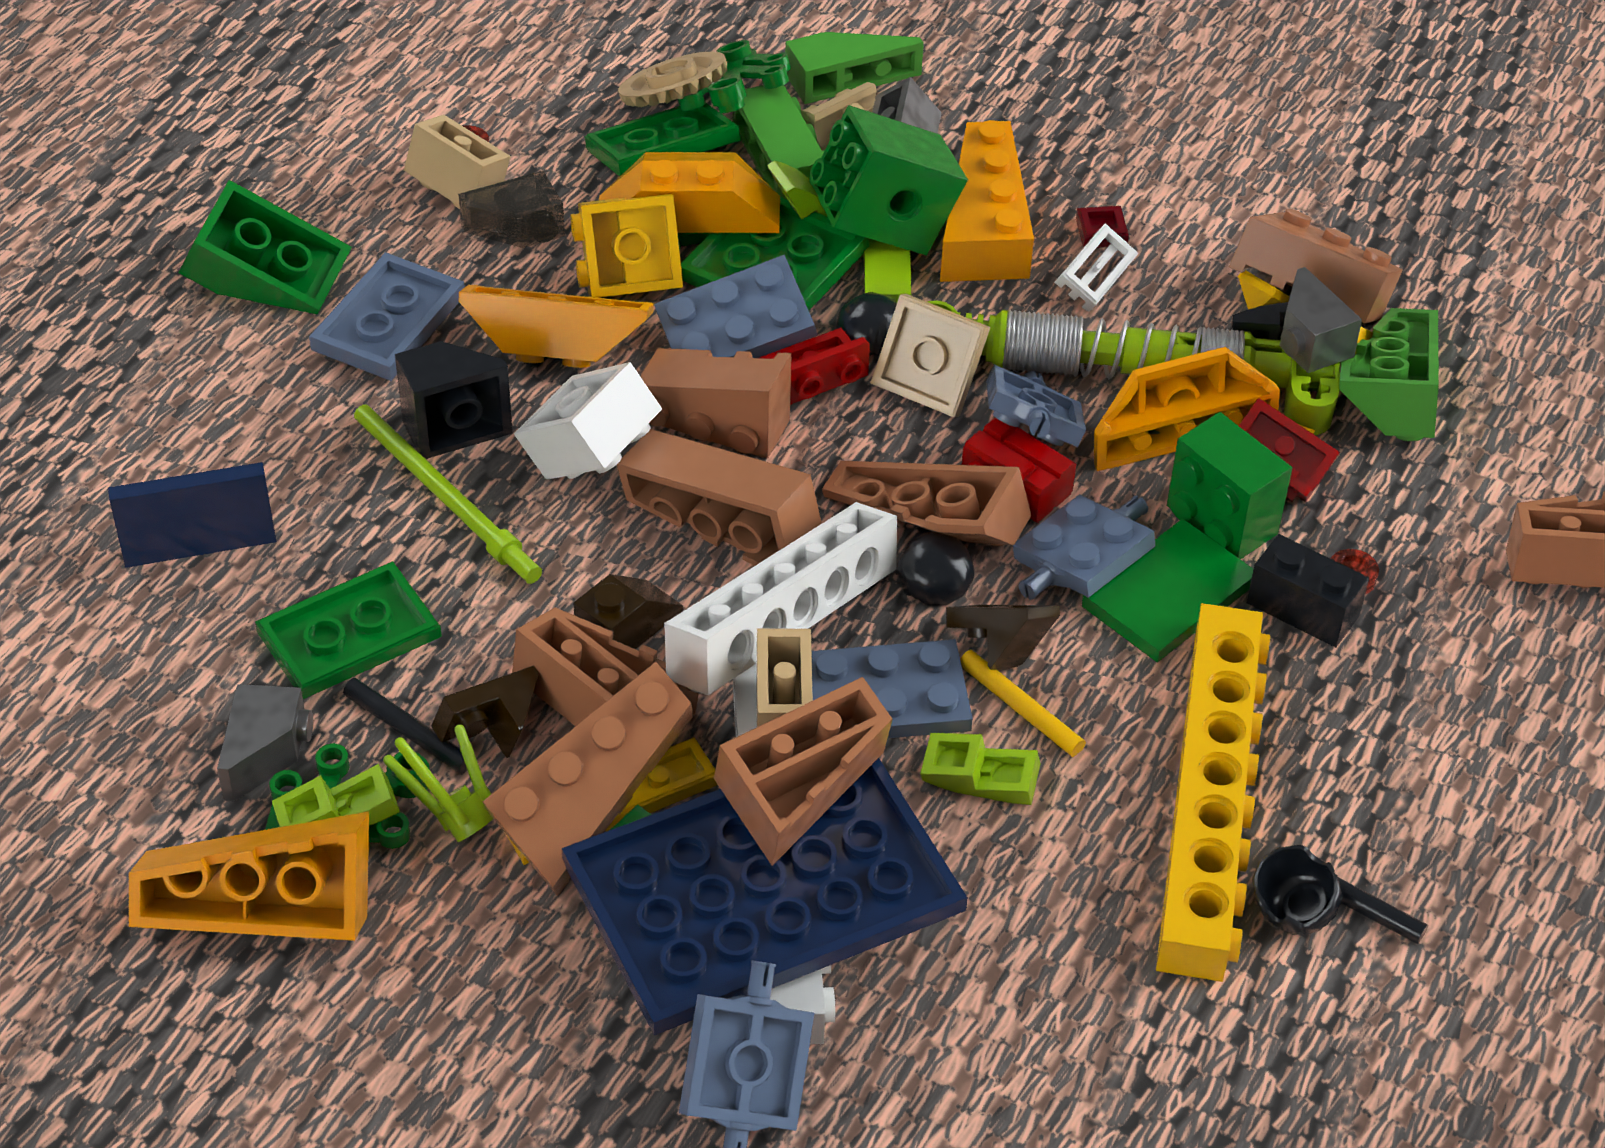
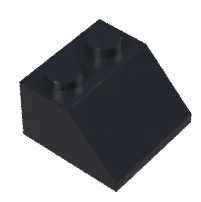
[395,341,513,459]

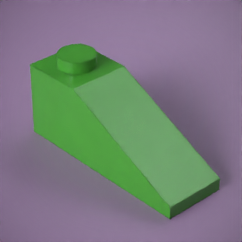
[785,32,924,104]

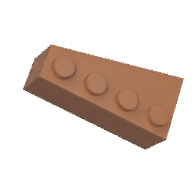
[617,429,822,566]
[482,662,693,896]

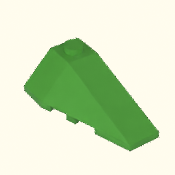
[1339,308,1439,441]

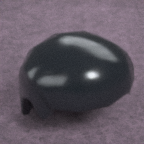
[836,292,897,356]
[895,532,974,605]
[1252,845,1343,935]

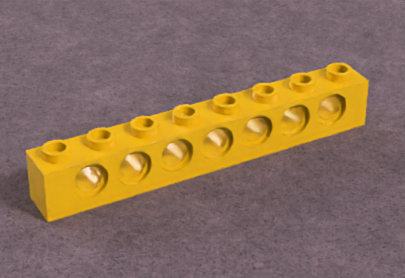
[1156,603,1270,982]

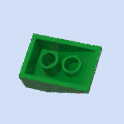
[178,180,352,314]

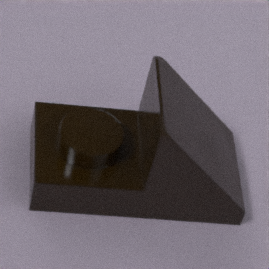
[946,604,1060,670]
[431,666,539,758]

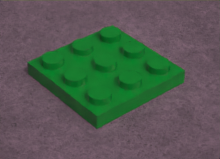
[681,197,870,310]

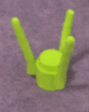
[383,724,493,842]

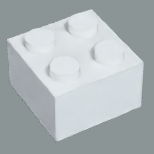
[514,362,662,480]

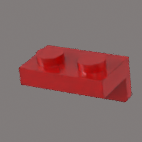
[759,327,870,405]
[1239,398,1340,502]

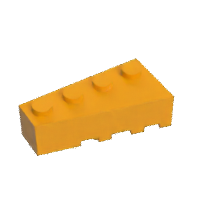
[940,120,1034,282]
[129,811,369,941]

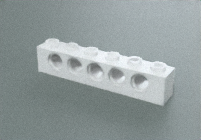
[664,502,897,695]

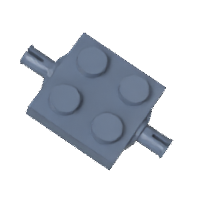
[986,364,1086,447]
[1013,494,1155,600]
[679,960,815,1148]

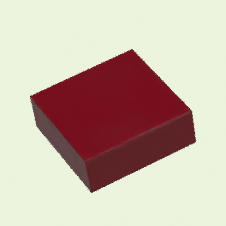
[1076,206,1129,248]

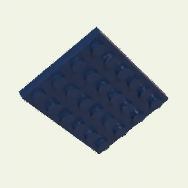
[562,758,968,1036]

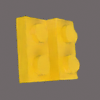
[570,194,683,298]

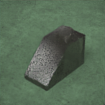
[458,171,565,248]

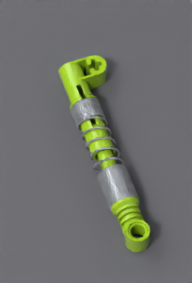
[927,300,1340,435]

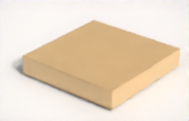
[871,294,990,418]

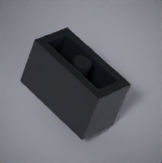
[1247,534,1369,648]

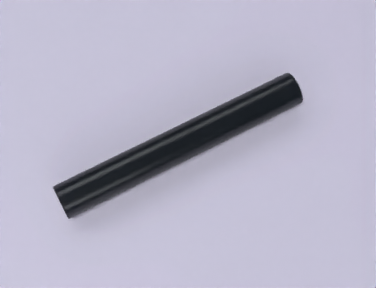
[343,678,467,775]
[1279,846,1428,944]

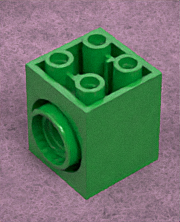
[809,105,968,256]

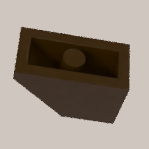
[573,574,683,649]

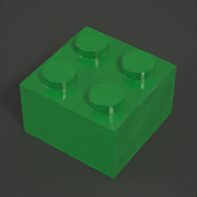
[1166,412,1293,559]

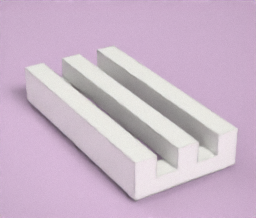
[1054,223,1139,312]

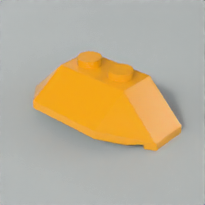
[599,152,780,233]
[458,285,654,368]
[1094,347,1280,471]

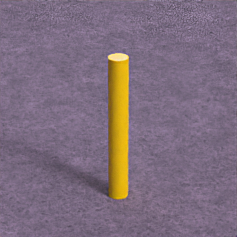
[960,650,1086,757]

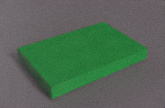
[584,103,741,177]
[1081,518,1253,663]
[255,561,442,699]

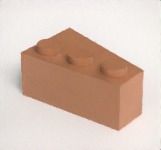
[1506,491,1605,588]
[512,607,699,726]
[714,677,893,866]

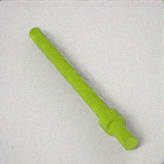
[354,404,542,584]

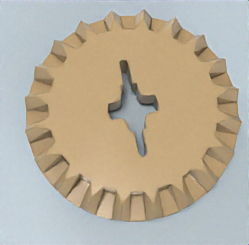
[618,51,727,108]

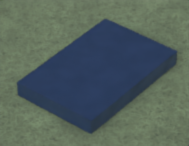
[108,462,277,568]

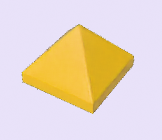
[1238,270,1290,310]

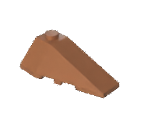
[822,461,1031,546]

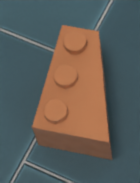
[1229,209,1403,323]
[640,348,791,459]

